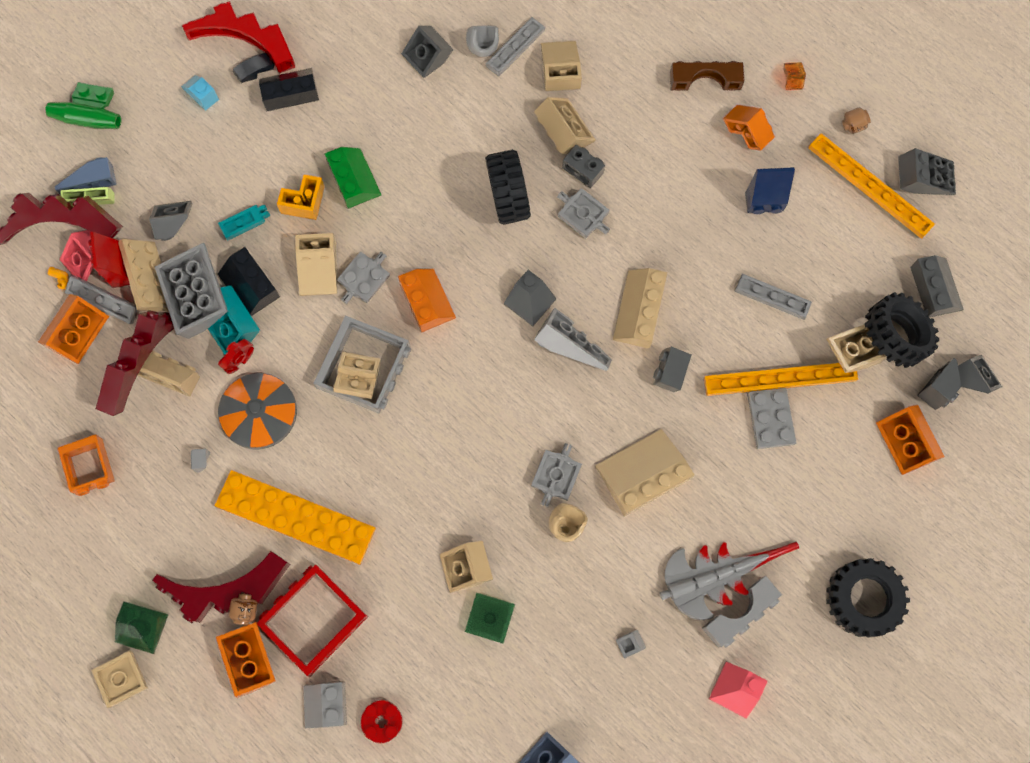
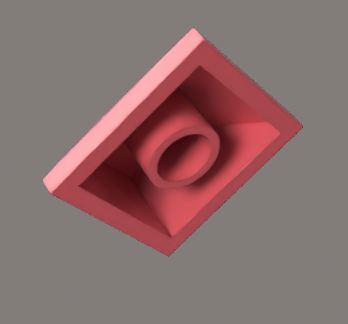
[60,230,93,281]
[709,662,768,719]

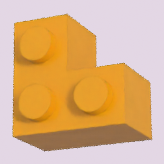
[277,174,325,220]

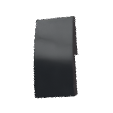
[233,53,274,83]

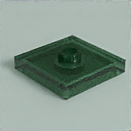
[465,593,515,644]

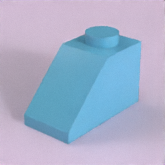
[181,75,219,111]

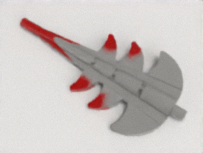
[660,542,799,620]

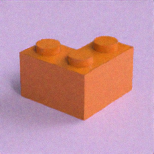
[723,105,775,151]

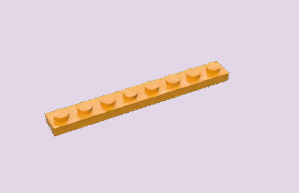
[808,133,935,239]
[704,363,858,396]

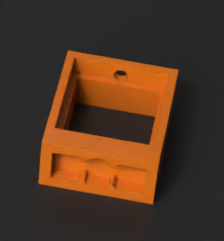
[58,434,115,496]

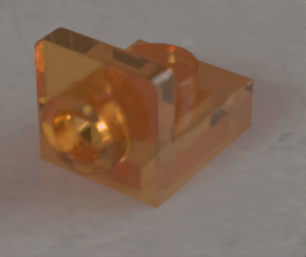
[783,62,806,90]

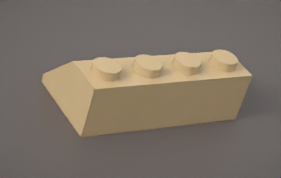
[613,268,668,349]

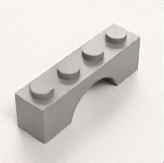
[702,576,782,648]

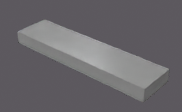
[486,17,545,77]
[735,274,812,320]
[64,275,137,324]

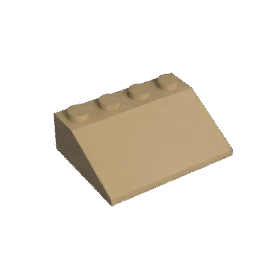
[595,429,695,517]

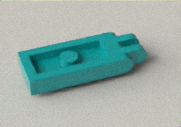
[218,205,270,241]

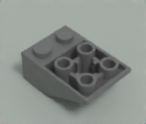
[898,148,956,195]

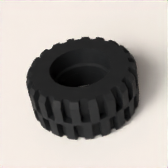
[485,149,531,225]

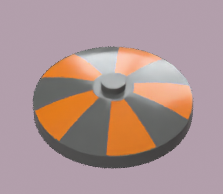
[218,373,297,450]

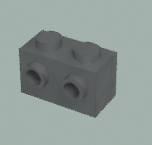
[562,144,605,189]
[653,346,692,392]

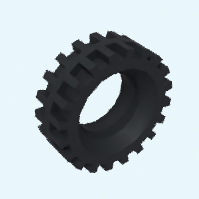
[865,292,939,368]
[826,558,910,638]

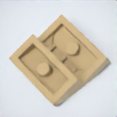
[333,352,381,399]

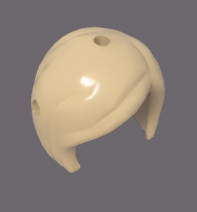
[549,503,588,542]

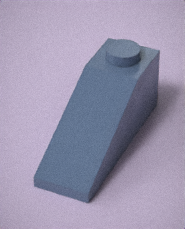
[55,157,117,196]

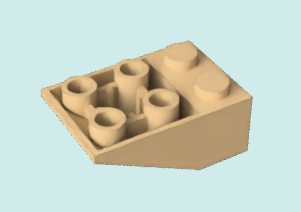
[541,41,582,91]
[295,233,337,296]

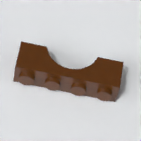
[670,61,745,91]

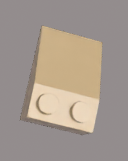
[826,324,887,373]

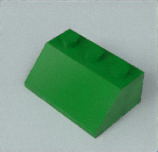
[324,147,382,209]

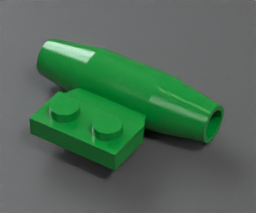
[45,82,121,129]

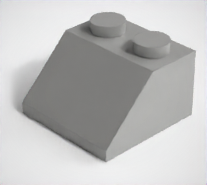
[303,682,347,729]

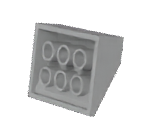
[155,243,228,339]

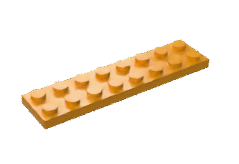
[214,470,376,565]

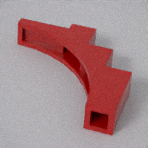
[182,1,296,74]

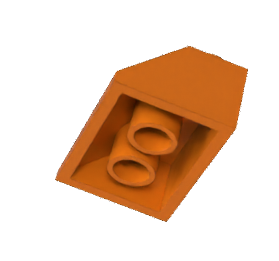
[398,269,456,333]
[38,294,109,364]
[876,404,945,475]
[216,622,276,698]

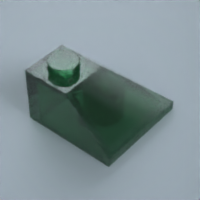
[115,601,168,654]

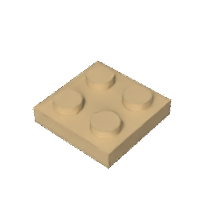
[91,651,148,708]

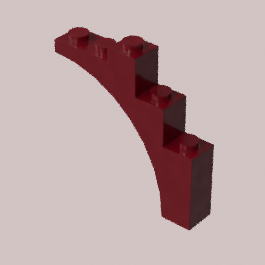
[0,193,124,245]
[95,310,174,416]
[152,551,291,623]

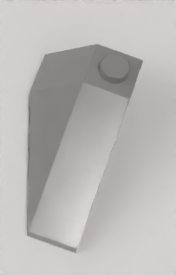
[534,308,612,371]

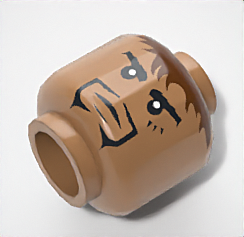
[842,107,871,134]
[229,594,257,625]

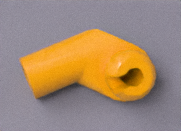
[48,267,69,290]

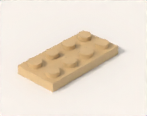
[118,239,169,312]

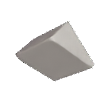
[616,630,646,658]

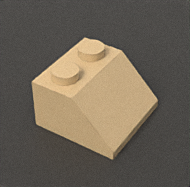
[439,541,493,593]

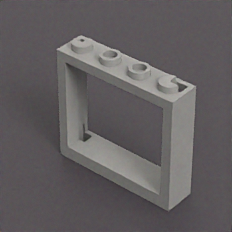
[313,315,411,414]

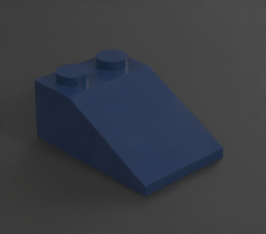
[745,167,795,215]

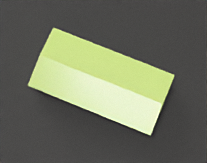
[60,187,115,206]

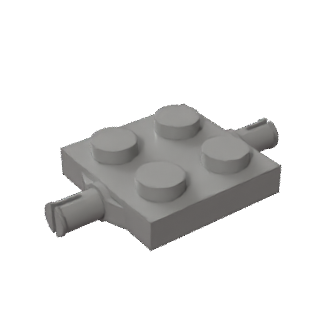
[557,188,610,239]
[337,251,390,304]
[531,443,582,507]

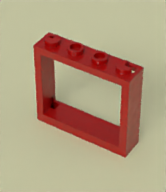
[257,564,369,677]

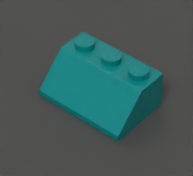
[208,286,260,355]

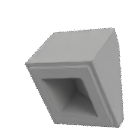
[191,448,210,473]

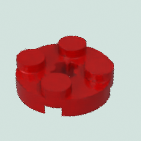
[218,339,254,374]
[361,700,403,743]

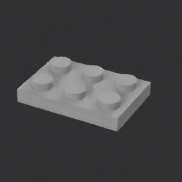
[747,388,797,449]

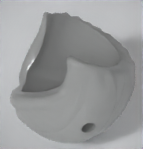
[466,25,499,57]

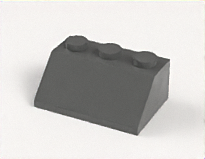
[910,255,964,318]

